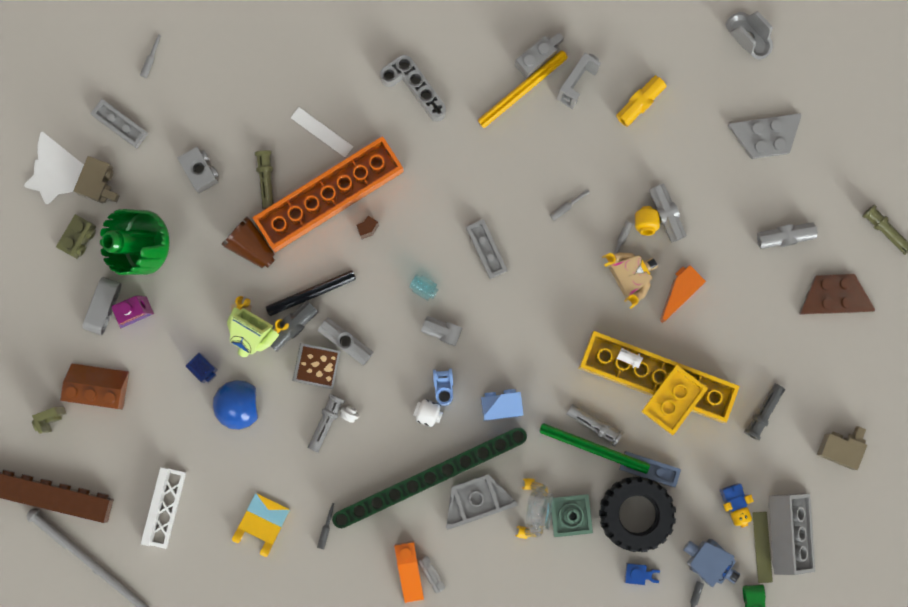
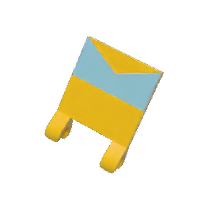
[232,493,290,557]

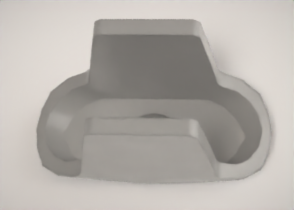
[726,11,773,60]

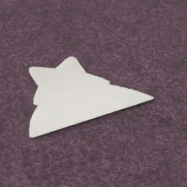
[24,132,84,204]

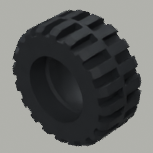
[599,477,676,552]

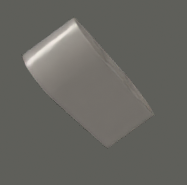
[83,277,122,335]

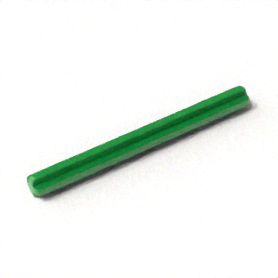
[539,423,650,474]

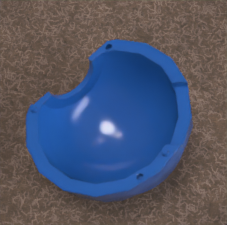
[213,380,258,430]

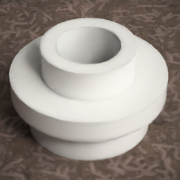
[340,406,359,423]

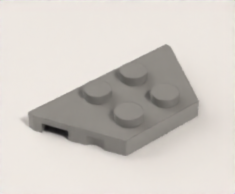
[728,113,801,159]
[446,474,518,530]

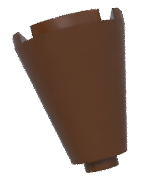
[221,216,275,268]

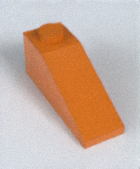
[660,265,706,323]
[394,541,424,603]

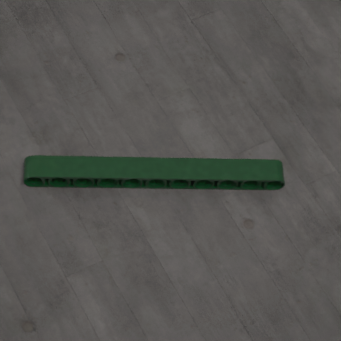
[332,428,527,529]

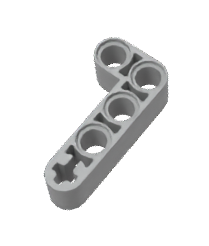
[380,55,446,121]

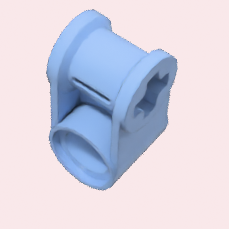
[433,368,453,406]

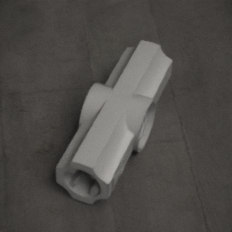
[649,184,687,243]
[757,222,818,249]
[318,317,374,366]

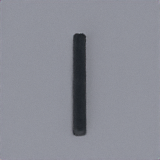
[266,270,356,316]

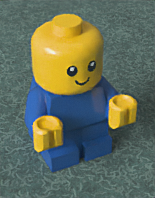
[719,483,754,528]

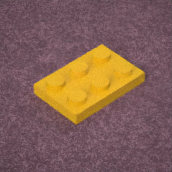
[641,365,708,435]

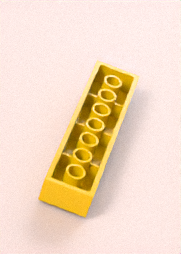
[578,331,740,423]

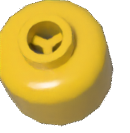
[635,206,660,236]

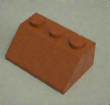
[60,363,129,410]

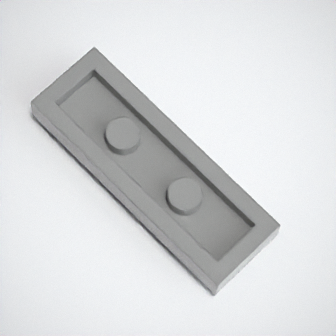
[90,99,148,149]
[466,219,508,279]

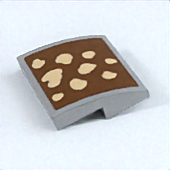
[292,343,341,389]

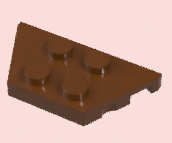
[800,274,875,315]

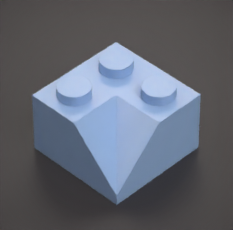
[481,389,524,421]

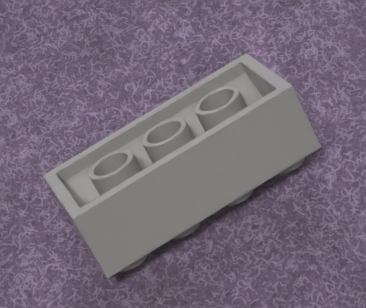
[768,494,815,575]

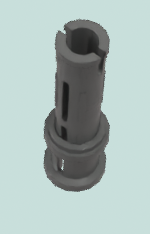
[744,383,786,440]

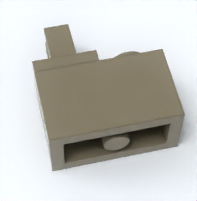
[73,156,120,204]
[817,426,867,470]

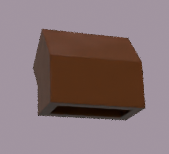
[356,216,379,239]

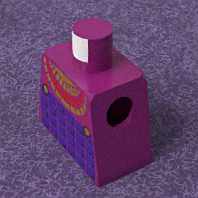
[111,295,154,329]

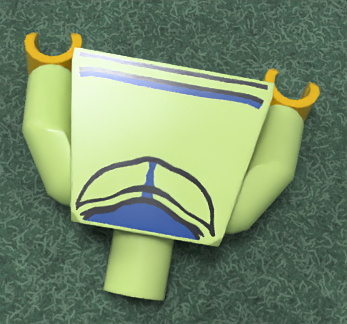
[227,296,289,357]

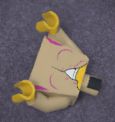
[602,252,658,309]

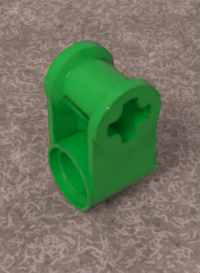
[743,584,766,607]

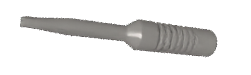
[140,34,161,78]
[550,190,590,221]
[611,221,633,265]

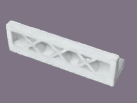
[141,467,186,549]

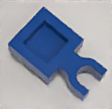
[625,563,660,585]

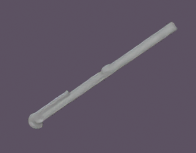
[27,509,149,607]

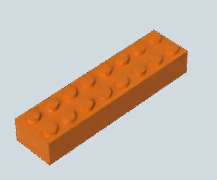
[252,136,404,253]

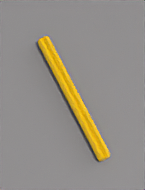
[478,50,568,128]

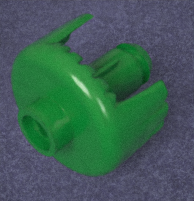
[100,209,170,275]

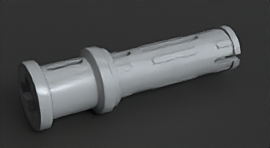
[307,394,345,453]
[566,404,623,447]

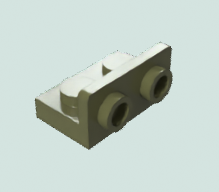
[56,214,96,259]
[32,406,67,434]

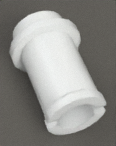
[617,348,643,368]

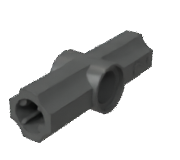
[271,300,318,352]

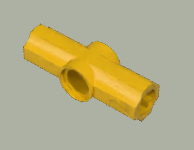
[616,75,667,127]

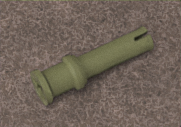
[255,150,274,209]
[862,204,908,255]

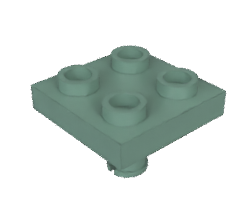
[550,494,593,537]

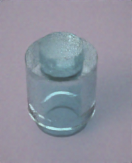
[409,275,439,301]

